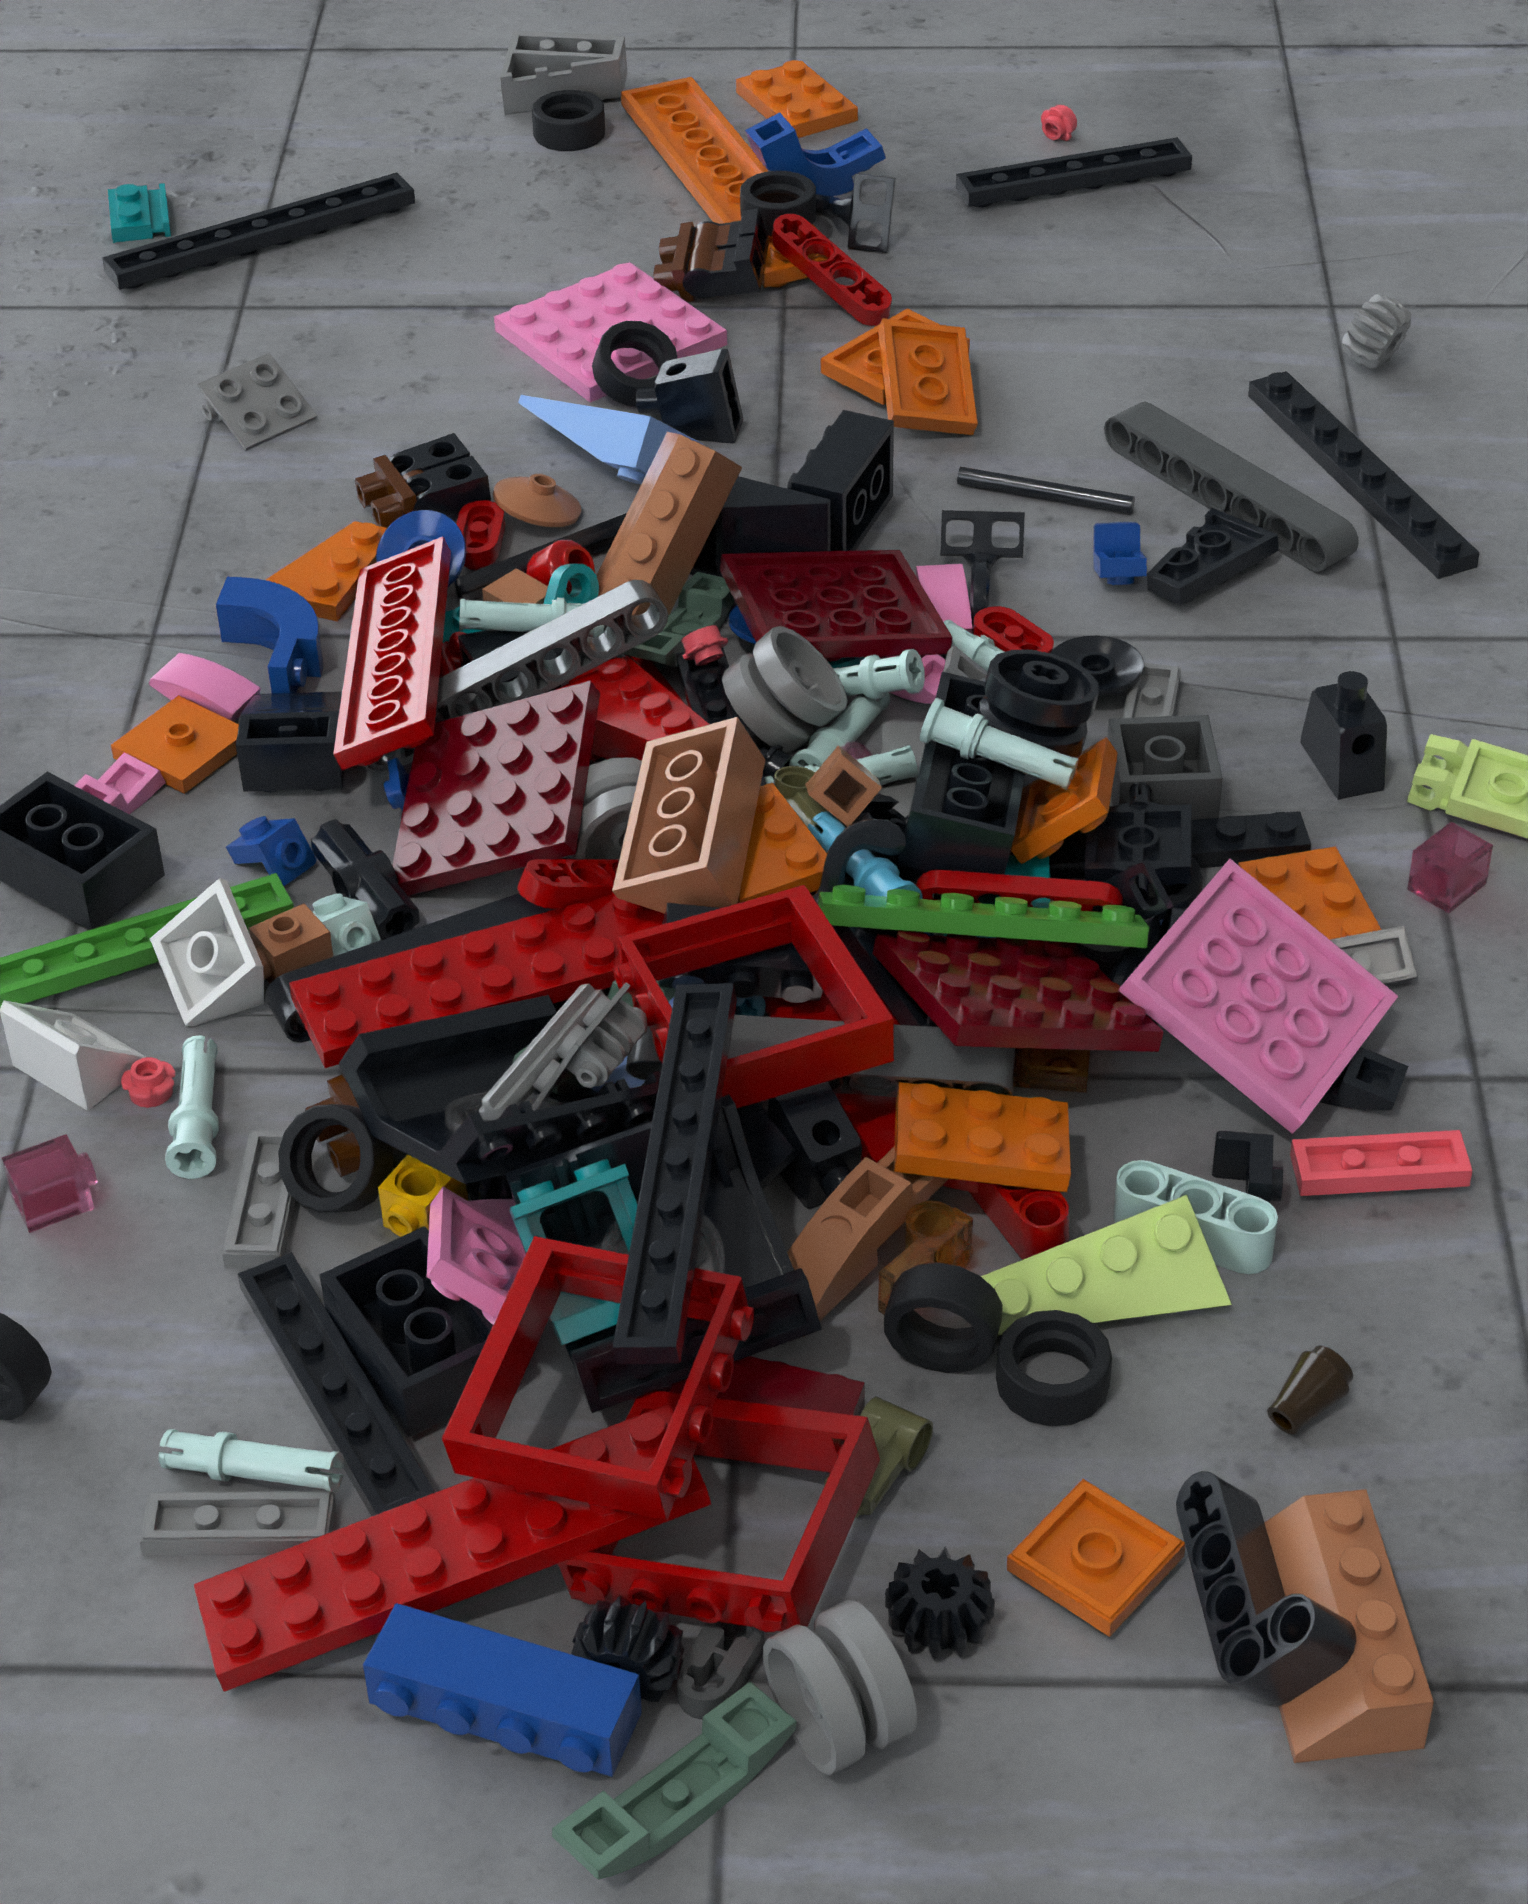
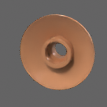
[493,474,581,527]

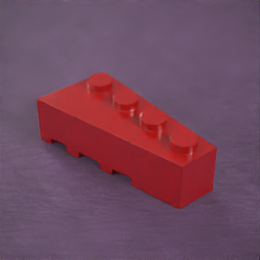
[556,656,709,761]

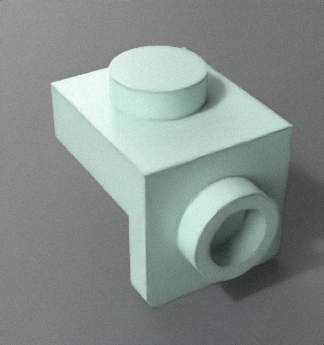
[312,893,381,956]

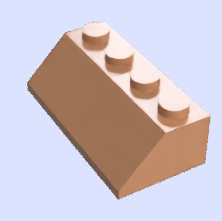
[596,432,742,615]
[612,717,765,913]
[1264,1489,1434,1763]

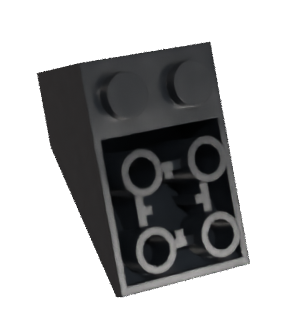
[690,476,831,577]
[236,691,344,792]

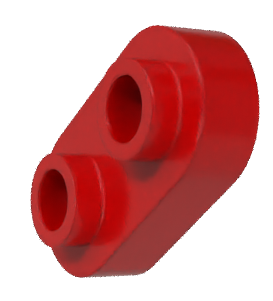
[456,500,505,570]
[973,606,1054,653]

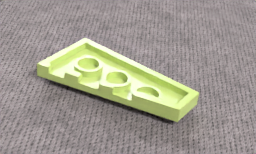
[981,1195,1232,1336]

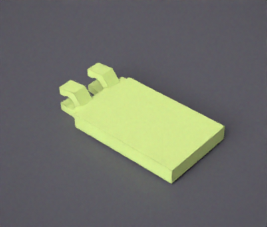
[1407,734,1528,839]

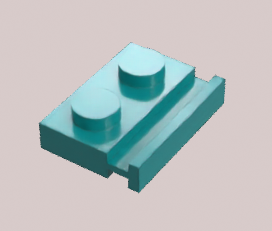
[108,183,171,243]

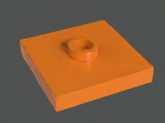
[111,695,239,794]
[1007,1479,1185,1637]

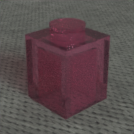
[1407,822,1493,913]
[1,1134,97,1233]

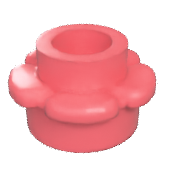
[1041,105,1077,141]
[681,625,728,666]
[121,1057,176,1108]

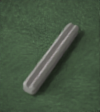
[479,984,604,1121]

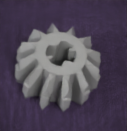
[1342,294,1411,369]

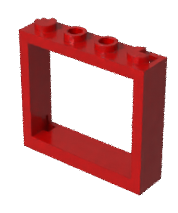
[613,885,894,1108]
[442,1236,754,1521]
[558,1390,880,1632]

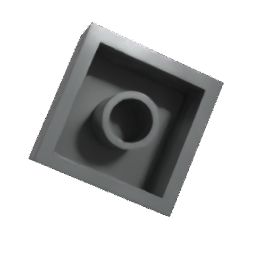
[1107,715,1223,820]

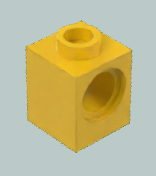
[378,1154,469,1237]

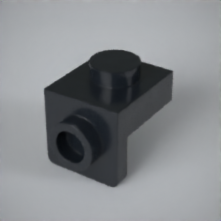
[1212,1131,1283,1203]

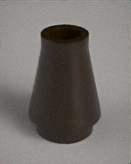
[1267,1345,1353,1435]

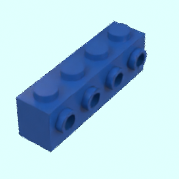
[363,1603,642,1777]

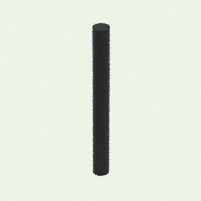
[957,467,1135,514]

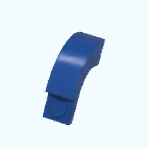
[745,113,886,196]
[216,576,323,693]

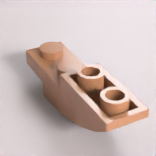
[787,1146,949,1337]

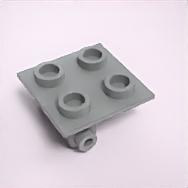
[197,352,317,450]
[531,983,647,1111]

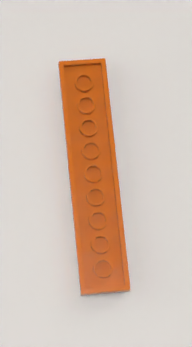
[621,76,828,288]

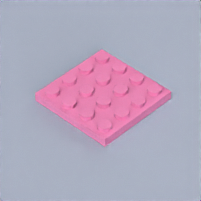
[494,262,727,403]
[1118,859,1398,1134]

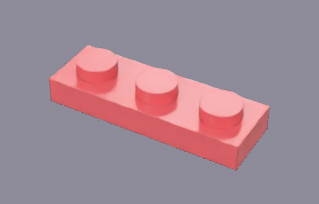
[1290,1130,1473,1196]

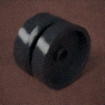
[976,650,1099,758]

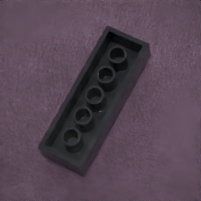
[897,672,1025,875]

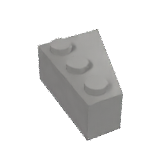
[500,31,628,115]

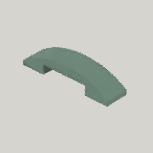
[622,572,735,667]
[552,1681,797,1880]

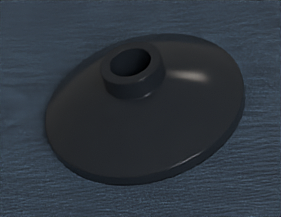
[1051,635,1144,695]

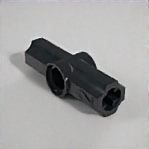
[311,819,420,938]

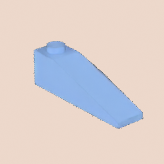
[518,395,703,484]

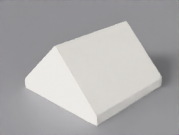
[150,878,264,1027]
[0,1000,146,1111]

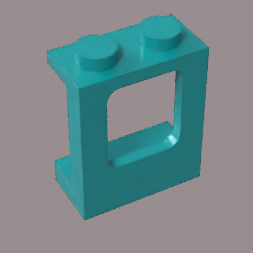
[509,1159,638,1346]

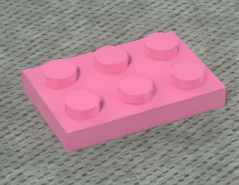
[427,1186,526,1325]

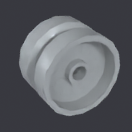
[722,626,847,754]
[574,758,642,859]
[763,1599,917,1775]

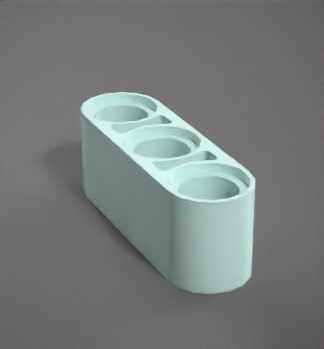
[1113,1160,1278,1274]

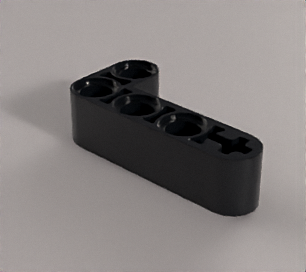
[1176,1471,1356,1706]

